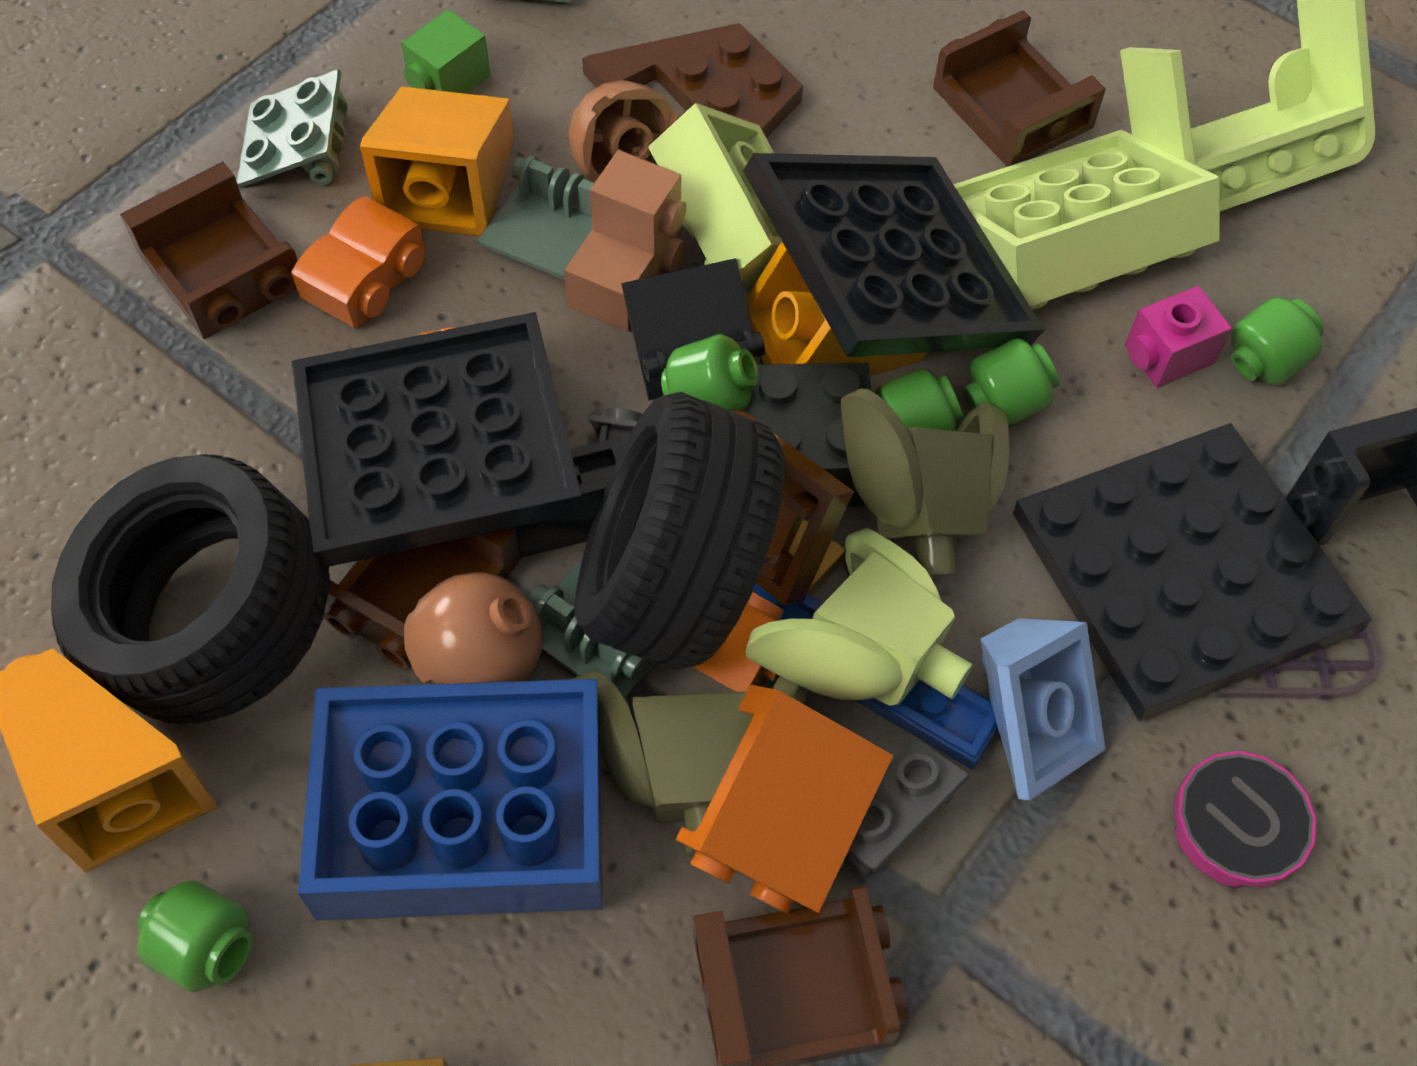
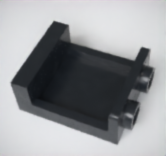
[1286,408,1417,546]

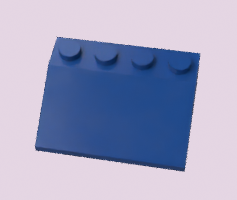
[298,679,603,920]

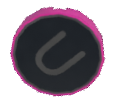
[1172,751,1316,889]

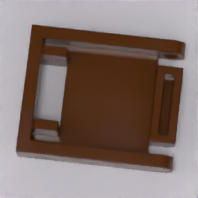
[731,410,854,606]

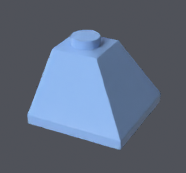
[980,618,1106,801]

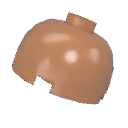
[568,80,679,183]
[404,572,544,685]

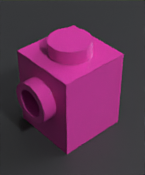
[1125,285,1232,388]

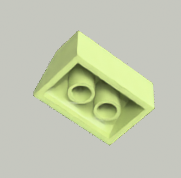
[648,103,782,292]

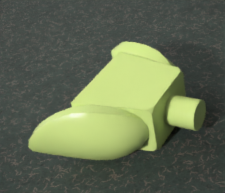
[746,528,973,706]

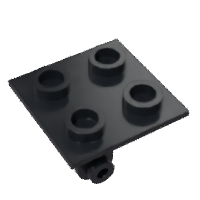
[621,258,765,401]

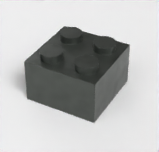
[743,362,871,507]

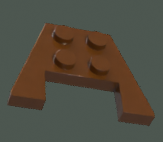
[582,23,803,138]

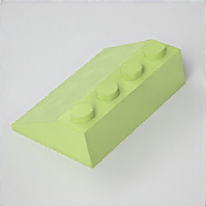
[953,130,1220,309]

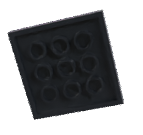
[743,153,1045,358]
[292,312,584,568]
[1013,423,1372,721]

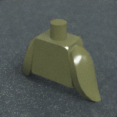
[841,388,1009,576]
[570,670,809,857]

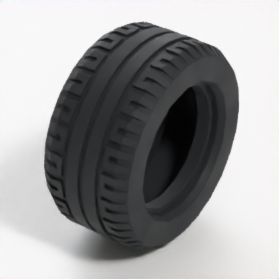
[575,392,785,670]
[51,454,330,724]

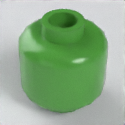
[1230,297,1324,385]
[661,334,758,411]
[964,338,1059,427]
[875,368,963,431]
[137,880,253,992]

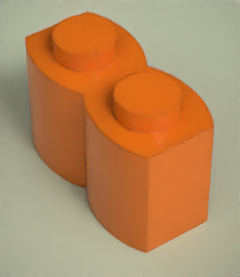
[291,195,426,329]

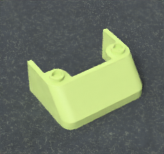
[1120,0,1375,211]

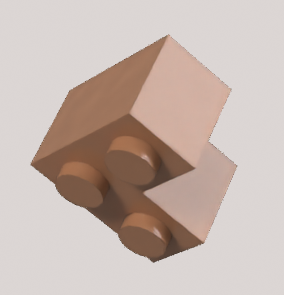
[564,150,686,332]

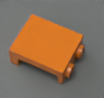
[675,685,894,914]

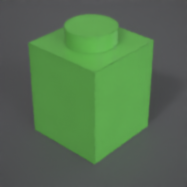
[401,9,491,94]

